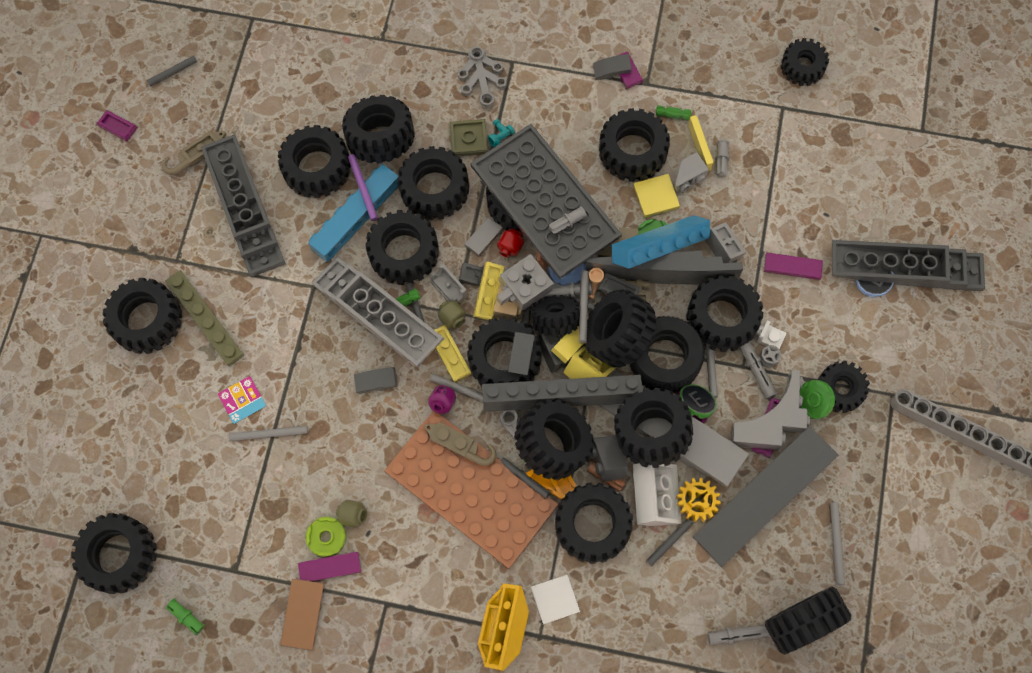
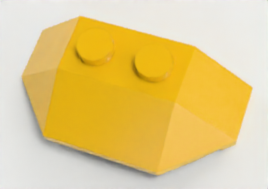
[478,583,529,671]

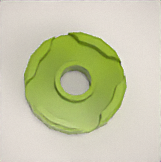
[306,516,346,558]

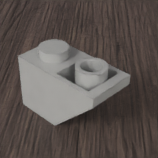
[674,152,709,193]

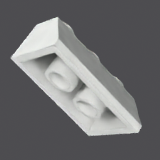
[633,463,682,526]

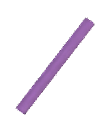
[348,154,378,221]

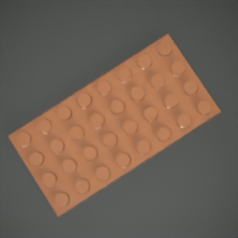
[384,411,558,569]

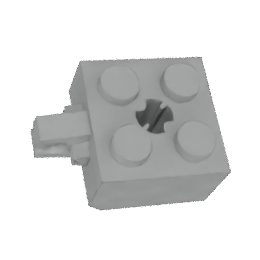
[497,254,554,310]

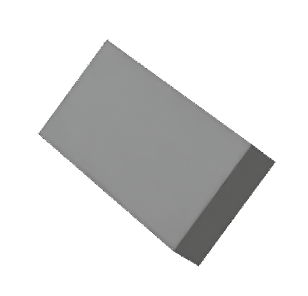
[465,217,503,257]

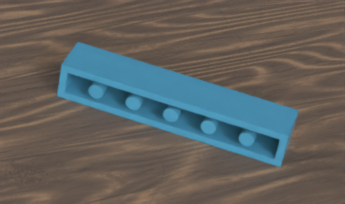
[308,164,399,263]
[612,215,710,269]

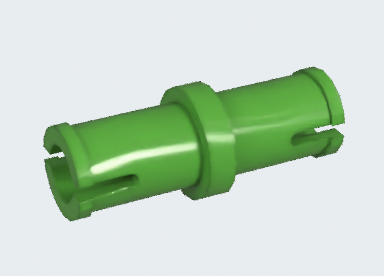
[165,598,205,636]

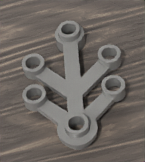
[458,46,507,108]

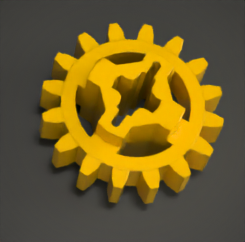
[676,478,721,522]

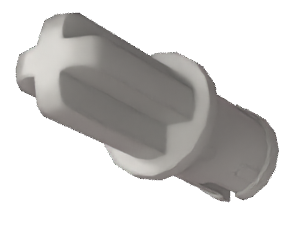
[715,140,730,176]
[549,206,587,234]

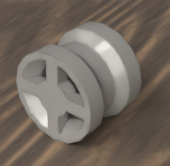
[759,345,781,368]

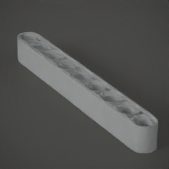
[890,389,1032,477]

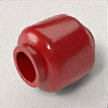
[497,229,524,258]

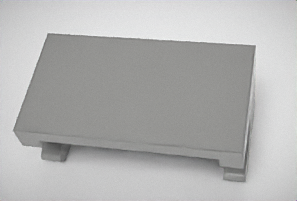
[705,222,746,263]
[430,263,468,304]

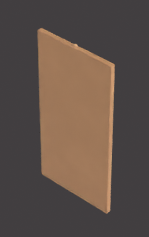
[280,579,324,650]

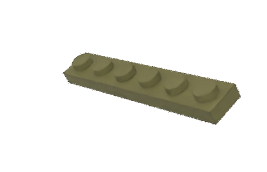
[165,270,245,367]

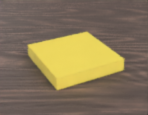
[633,174,680,218]

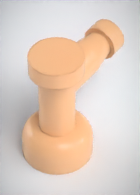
[588,268,604,300]

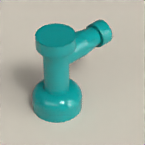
[487,119,515,148]

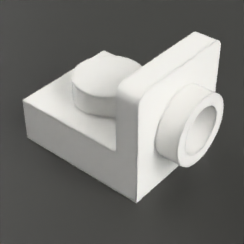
[756,320,786,349]

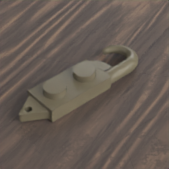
[161,131,226,175]
[424,422,497,466]

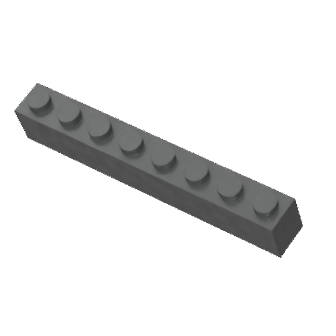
[482,375,643,412]

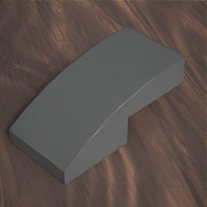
[593,54,631,80]
[459,262,485,286]
[508,332,535,375]
[354,367,397,394]

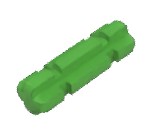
[656,105,691,120]
[396,289,421,306]

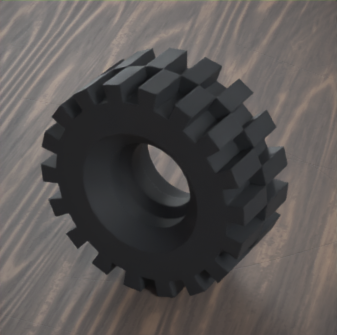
[781,38,829,86]
[531,295,580,337]
[818,361,870,413]

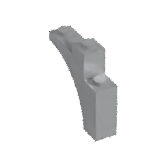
[731,369,810,450]

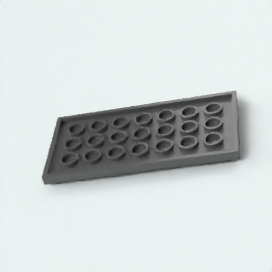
[470,123,622,279]

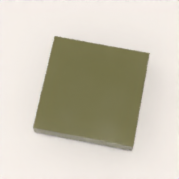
[450,119,488,156]

